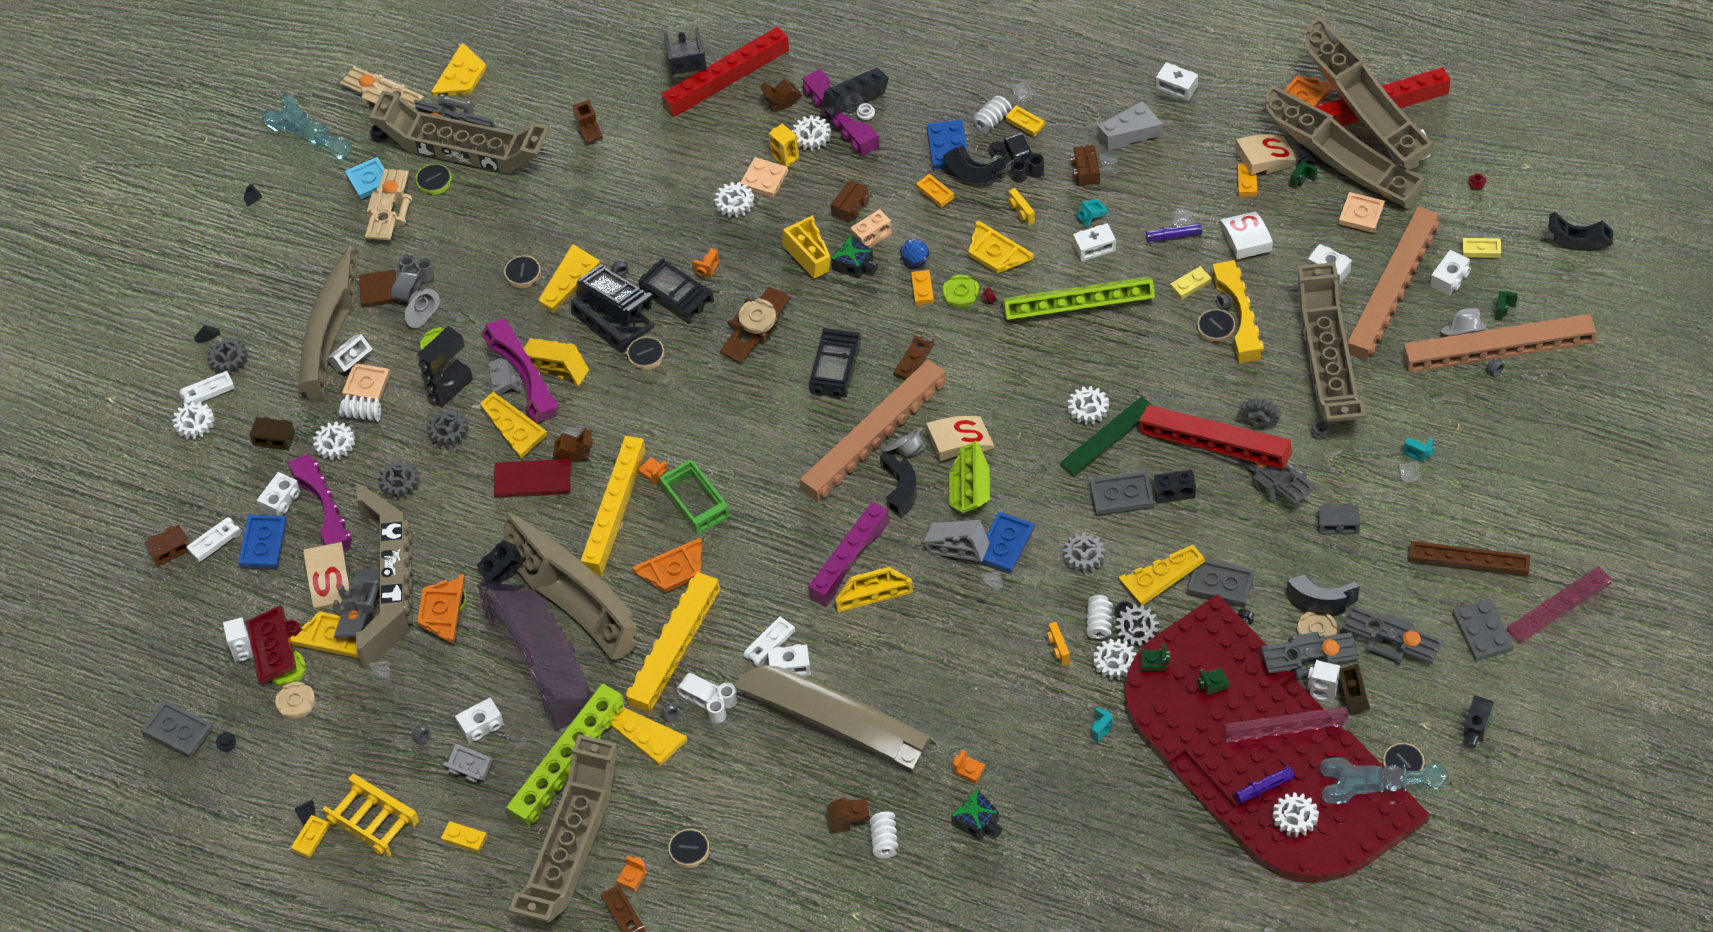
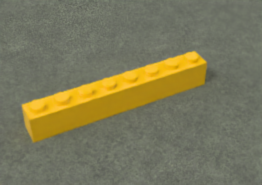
[581,436,646,577]
[626,572,720,714]

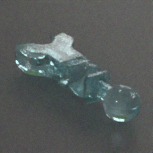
[261,93,352,159]
[1320,758,1448,803]

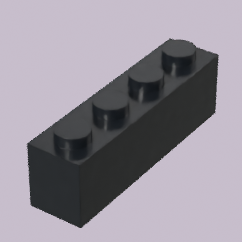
[821,67,889,116]

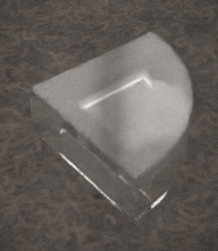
[981,572,1003,592]
[370,661,391,681]

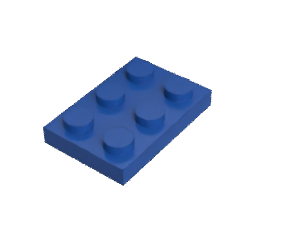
[927,119,968,170]
[978,512,1035,573]
[238,515,287,569]

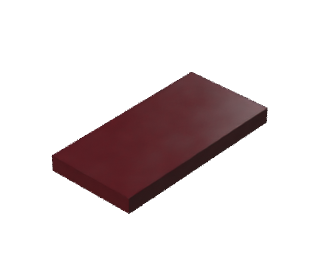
[494,459,571,498]
[246,605,297,684]

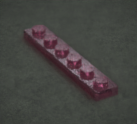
[1507,566,1612,644]
[1225,706,1348,742]

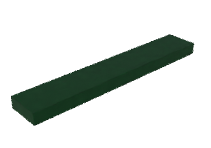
[1060,396,1154,477]

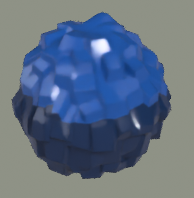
[899,238,930,268]

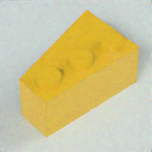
[782,215,830,279]
[523,338,589,386]

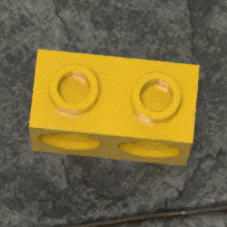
[769,124,799,167]

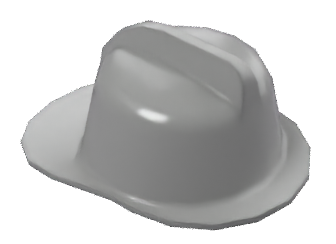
[405,289,440,328]
[1441,308,1486,335]
[882,427,926,457]

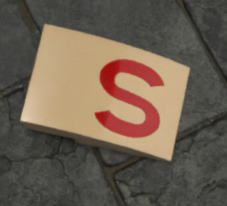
[1235,134,1298,175]
[926,416,994,461]
[304,542,350,610]

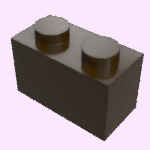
[250,417,295,451]
[1339,664,1370,714]

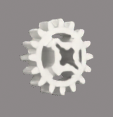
[792,115,831,151]
[714,182,754,218]
[1068,386,1109,425]
[172,401,215,439]
[313,422,355,461]
[1093,639,1136,680]
[1273,793,1319,837]

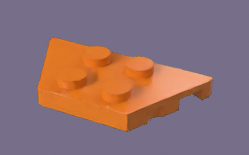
[1284,76,1333,106]
[632,538,702,593]
[417,574,465,643]

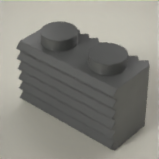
[1318,503,1360,535]

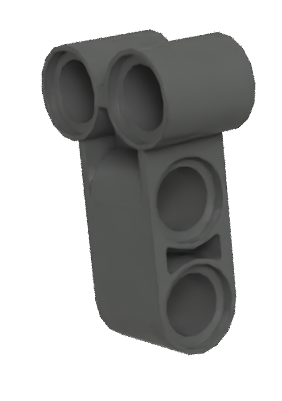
[391,254,434,302]

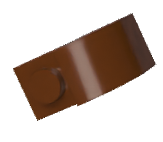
[760,78,802,111]
[573,100,603,145]
[553,428,593,462]
[827,797,870,834]

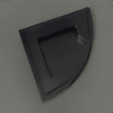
[244,184,262,207]
[194,325,221,342]
[294,799,316,826]

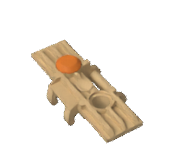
[340,66,424,108]
[365,169,412,240]

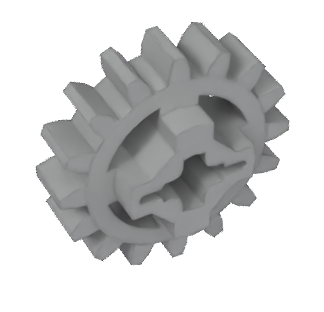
[1063,532,1106,573]
[1115,604,1159,648]

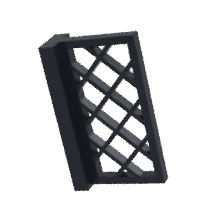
[571,284,654,353]

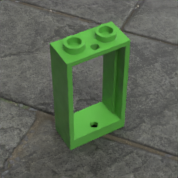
[659,459,730,535]

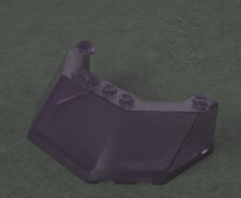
[477,583,594,732]

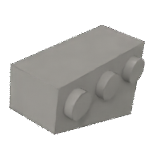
[1098,101,1163,150]
[924,520,990,562]

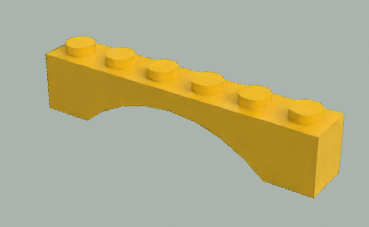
[1212,260,1264,363]

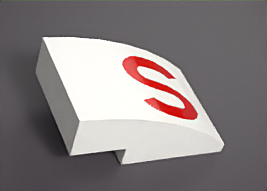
[1220,212,1273,259]

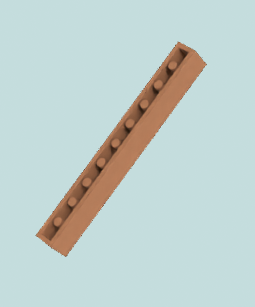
[1347,206,1440,361]
[1403,314,1596,373]
[800,360,946,502]

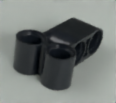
[1004,132,1044,183]

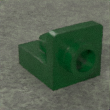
[1290,161,1318,189]
[1495,291,1518,321]
[1141,644,1170,671]
[1197,668,1230,696]

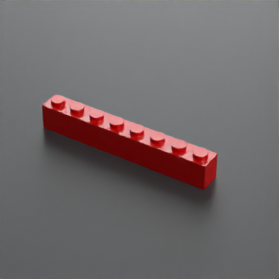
[661,26,790,118]
[1314,67,1451,126]
[1139,405,1292,469]

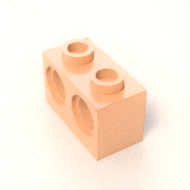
[850,209,892,248]

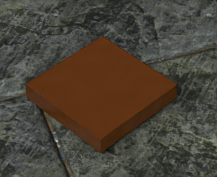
[359,270,398,308]

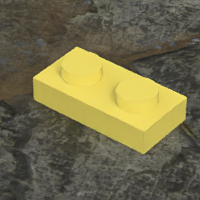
[1462,238,1501,258]
[1170,266,1212,300]

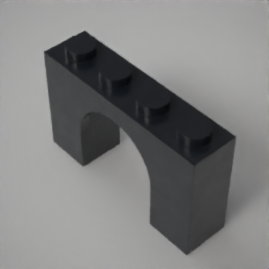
[417,326,473,408]

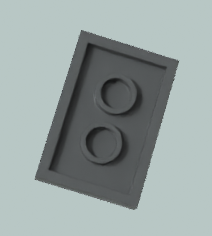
[1090,471,1154,515]
[1187,559,1255,607]
[1452,598,1514,662]
[141,700,214,758]

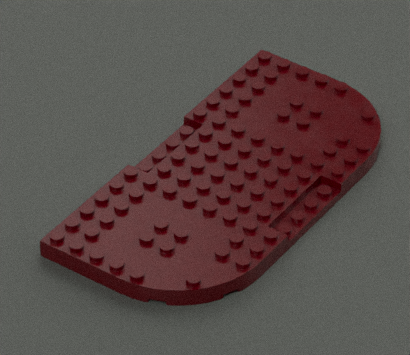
[1125,594,1429,883]

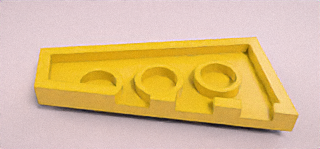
[539,244,601,313]
[480,392,547,459]
[1118,545,1205,605]
[610,708,688,767]

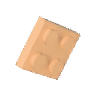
[740,157,788,198]
[1339,192,1385,233]
[342,363,390,402]

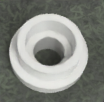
[857,103,875,120]

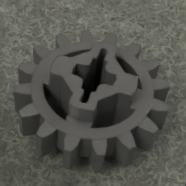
[206,337,248,374]
[1238,398,1281,428]
[427,408,469,447]
[378,459,420,499]

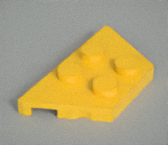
[431,43,487,97]
[968,220,1034,274]
[290,611,359,658]

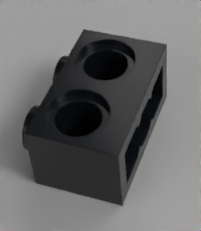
[1154,470,1196,504]
[477,540,524,586]

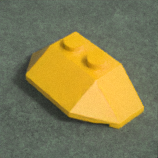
[835,567,913,612]

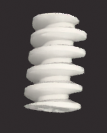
[973,96,1012,134]
[339,394,381,422]
[1087,595,1113,639]
[870,812,898,858]

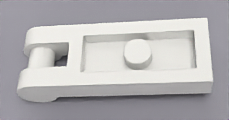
[179,371,235,406]
[186,517,242,562]
[743,617,795,667]

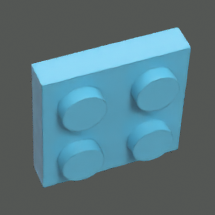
[345,157,385,200]

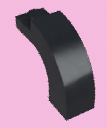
[942,144,1010,183]
[1548,212,1613,251]
[880,452,917,518]
[1286,574,1360,614]

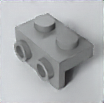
[489,356,522,395]
[443,744,493,782]

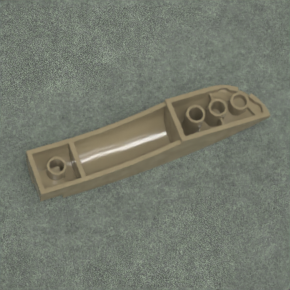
[1305,17,1433,169]
[1266,85,1425,209]
[298,245,358,403]
[504,513,637,660]
[734,666,931,772]

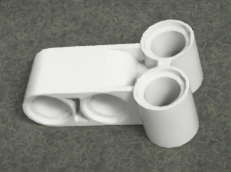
[676,673,737,723]

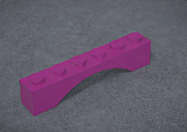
[802,69,880,157]
[481,319,559,423]
[288,453,352,551]
[808,502,889,607]

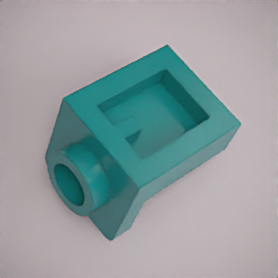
[1076,199,1109,227]
[1403,438,1435,463]
[1091,707,1113,744]

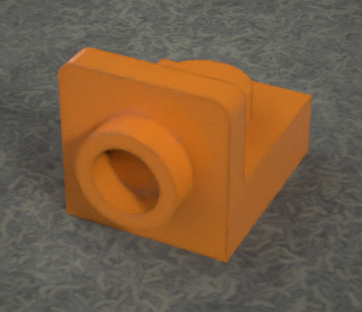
[692,248,719,278]
[638,457,668,485]
[952,750,985,784]
[616,855,647,892]

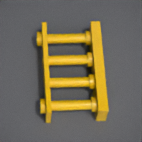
[323,773,419,857]

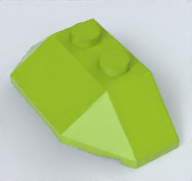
[949,441,990,513]

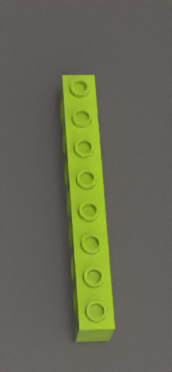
[1002,276,1155,320]
[506,683,625,827]

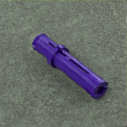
[1146,223,1202,243]
[1234,766,1294,804]

